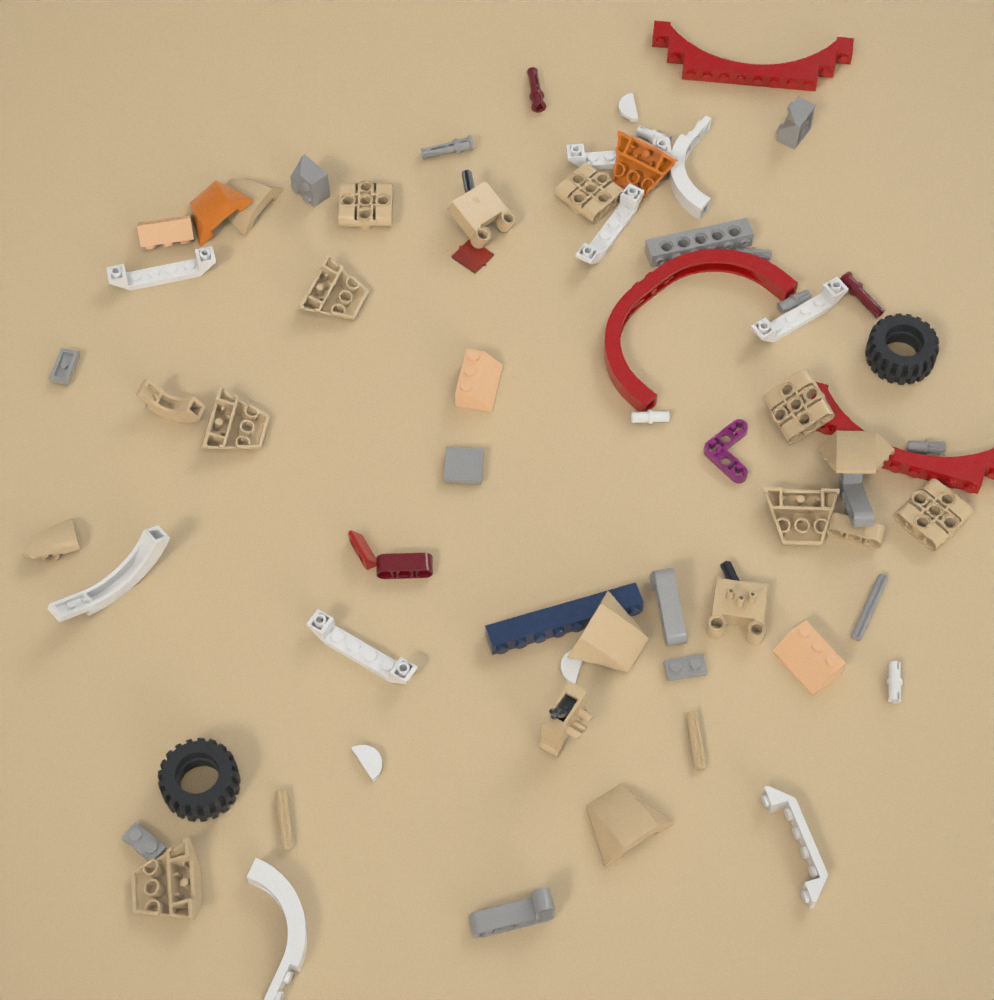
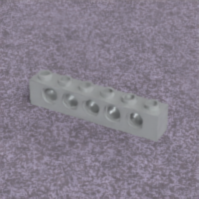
[645,218,754,267]

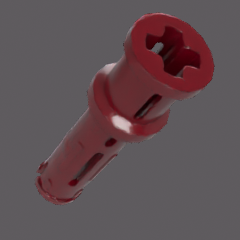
[527,67,546,113]
[840,272,885,319]

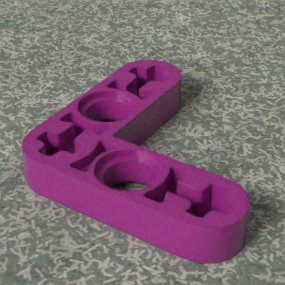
[704,419,748,484]

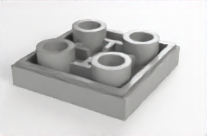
[443,447,484,485]

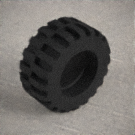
[865,313,939,385]
[158,738,241,822]

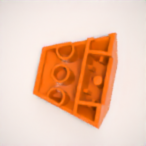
[612,130,678,201]
[190,180,254,246]

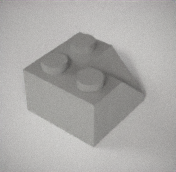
[776,96,816,150]
[290,154,330,208]

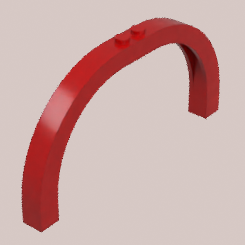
[604,249,798,412]

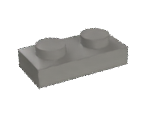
[49,348,80,385]
[663,654,708,681]
[121,822,167,861]

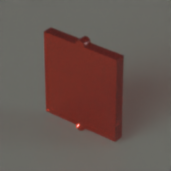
[451,239,494,274]

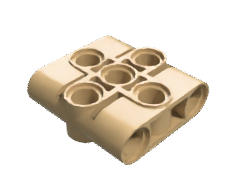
[554,162,624,224]
[338,180,393,230]
[763,369,835,444]
[893,478,974,551]

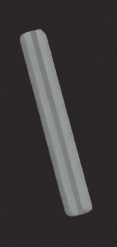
[851,573,888,641]

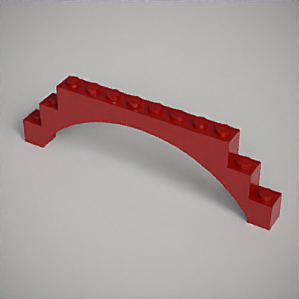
[652,20,854,92]
[812,382,994,494]

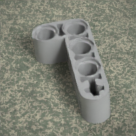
[839,473,874,527]
[650,568,687,646]
[468,888,555,938]

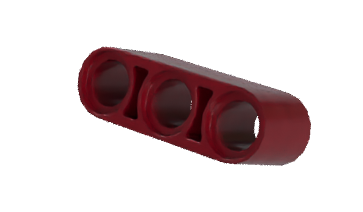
[376,553,433,579]

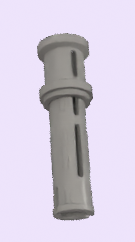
[421,135,474,159]

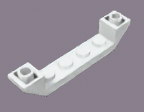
[566,138,671,170]
[575,183,644,264]
[106,246,216,291]
[750,277,848,342]
[306,609,418,684]
[761,786,828,909]

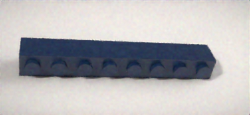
[485,582,644,655]

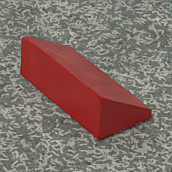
[348,530,376,570]

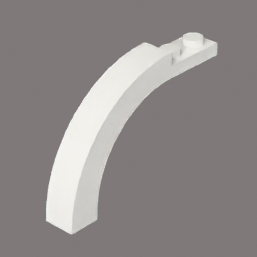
[669,116,712,220]
[47,525,170,623]
[247,858,308,1000]

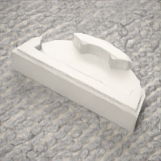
[619,93,638,122]
[560,650,583,684]
[351,745,383,782]

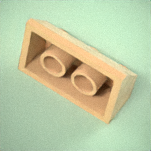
[137,215,194,249]
[455,349,503,412]
[773,620,846,696]

